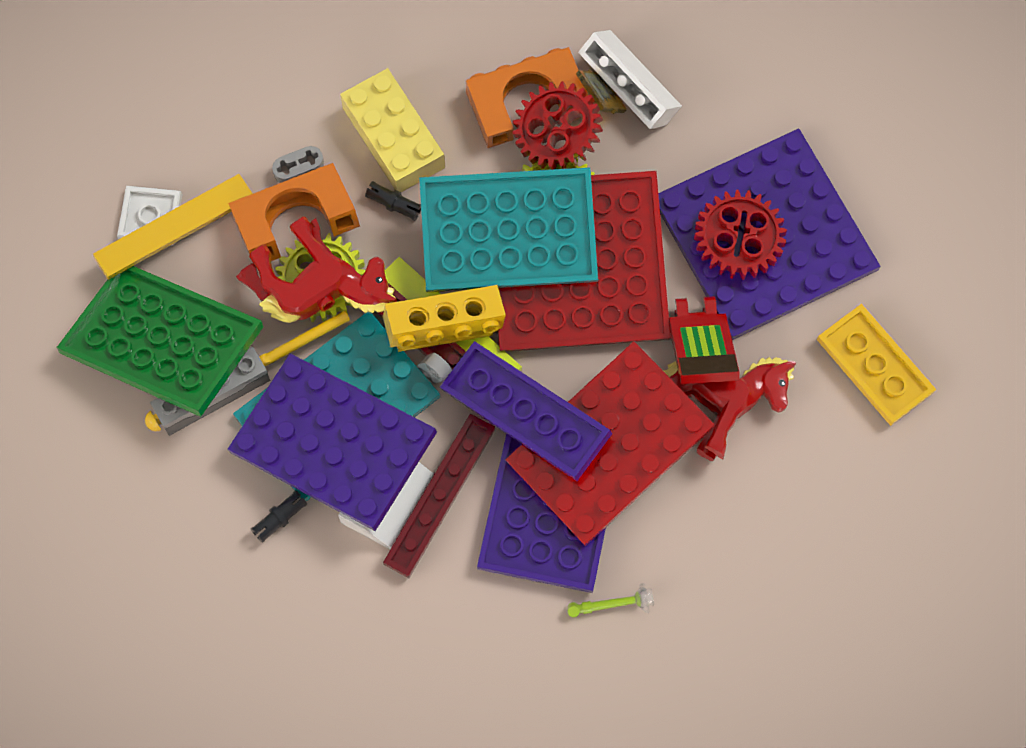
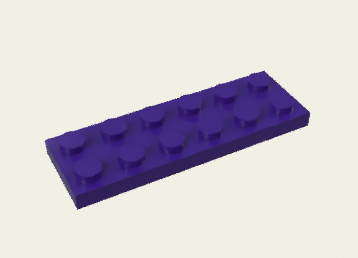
[440,341,612,481]

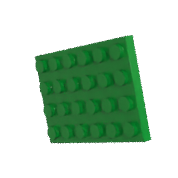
[56,266,264,417]

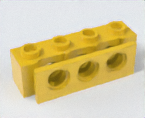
[383,285,506,352]

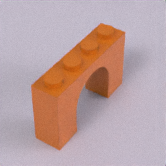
[466,47,588,148]
[228,163,360,261]

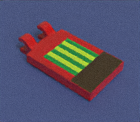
[669,296,740,384]

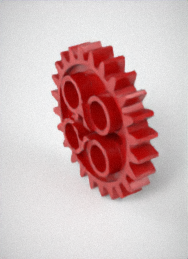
[512,81,603,170]
[694,190,787,280]

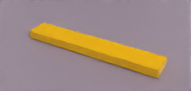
[93,174,253,280]

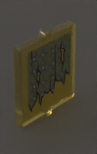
[576,69,627,114]

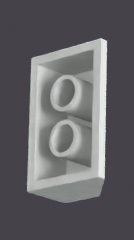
[338,462,434,549]

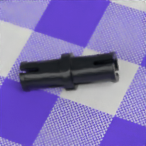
[365,181,421,221]
[250,490,307,543]

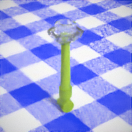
[567,583,654,617]

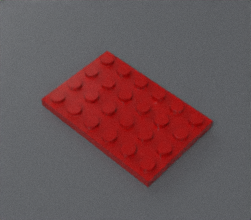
[505,341,715,546]

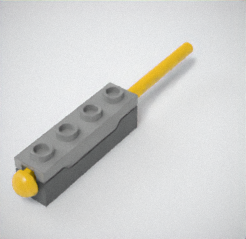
[145,311,350,436]

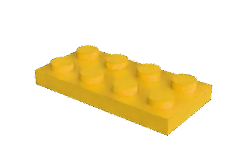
[816,303,936,426]

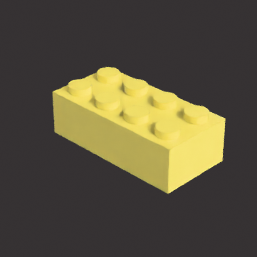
[340,68,445,192]

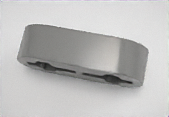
[272,146,324,183]
[417,353,452,383]

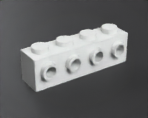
[578,30,682,129]

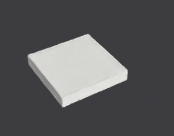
[117,186,183,246]

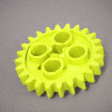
[275,233,365,322]

